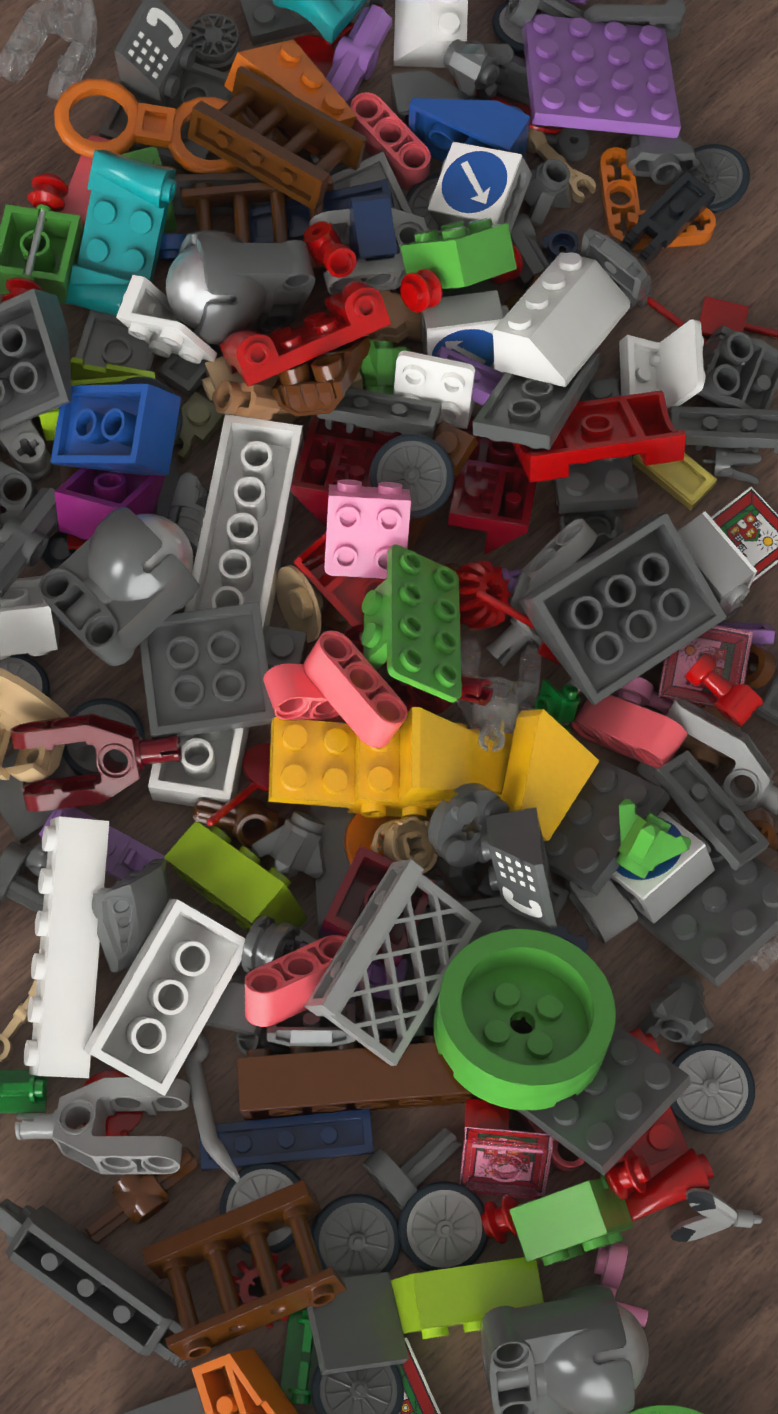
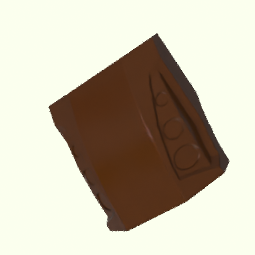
[271,336,371,417]

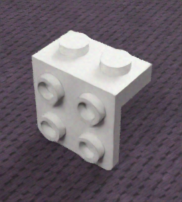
[116,275,217,364]
[619,319,706,414]
[393,351,475,429]

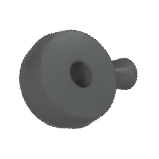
[546,128,591,162]

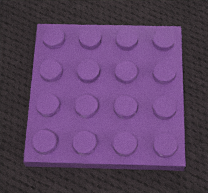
[522,14,681,138]

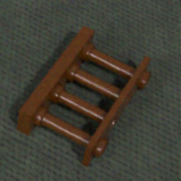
[187,66,368,211]
[181,176,334,278]
[142,1179,347,1360]

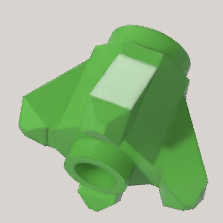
[359,340,410,395]
[615,799,691,879]

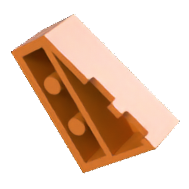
[191,1347,298,1414]

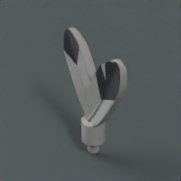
[670,1188,763,1242]

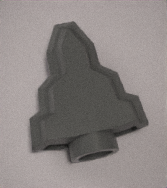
[626,134,700,185]

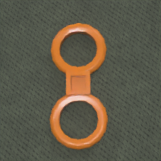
[54,78,239,174]

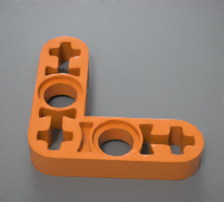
[598,147,716,250]

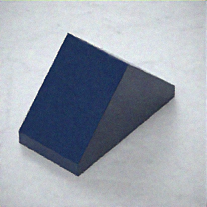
[349,193,398,261]

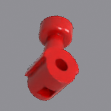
[303,221,357,278]
[684,653,763,727]

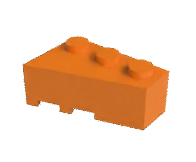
[224,39,357,156]

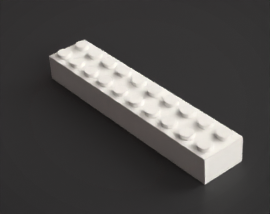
[148,414,304,807]

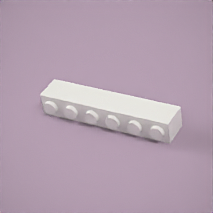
[24,816,109,1078]

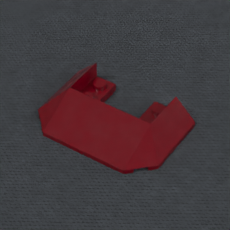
[291,415,537,555]

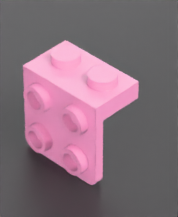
[324,479,411,579]

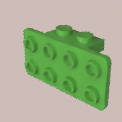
[361,544,462,703]

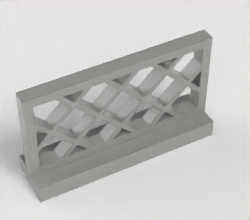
[304,859,481,1066]

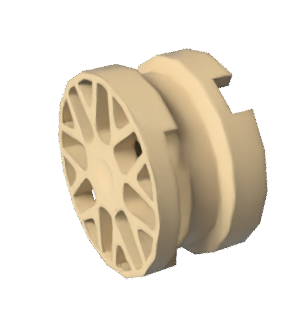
[372,817,438,874]

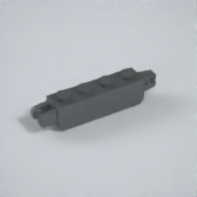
[0,1199,190,1368]

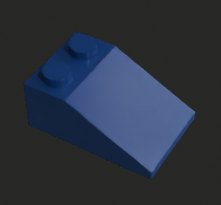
[409,98,530,162]
[50,384,181,475]

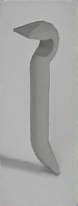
[185,1032,240,1183]

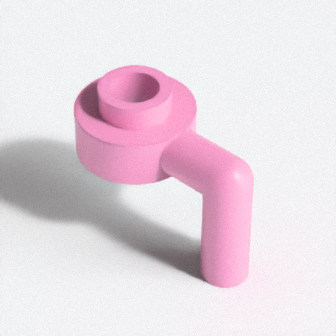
[612,677,674,713]
[594,1243,648,1328]

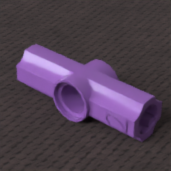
[326,4,392,105]

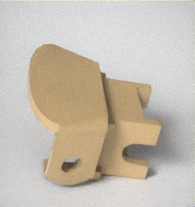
[0,668,69,783]

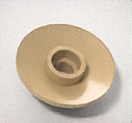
[276,565,323,643]

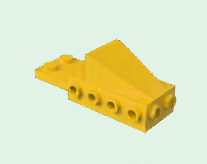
[269,707,514,822]

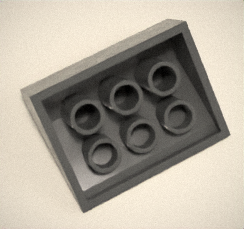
[0,289,72,432]
[518,513,727,705]

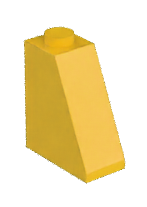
[501,709,599,841]

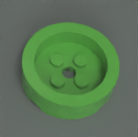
[433,929,616,1110]

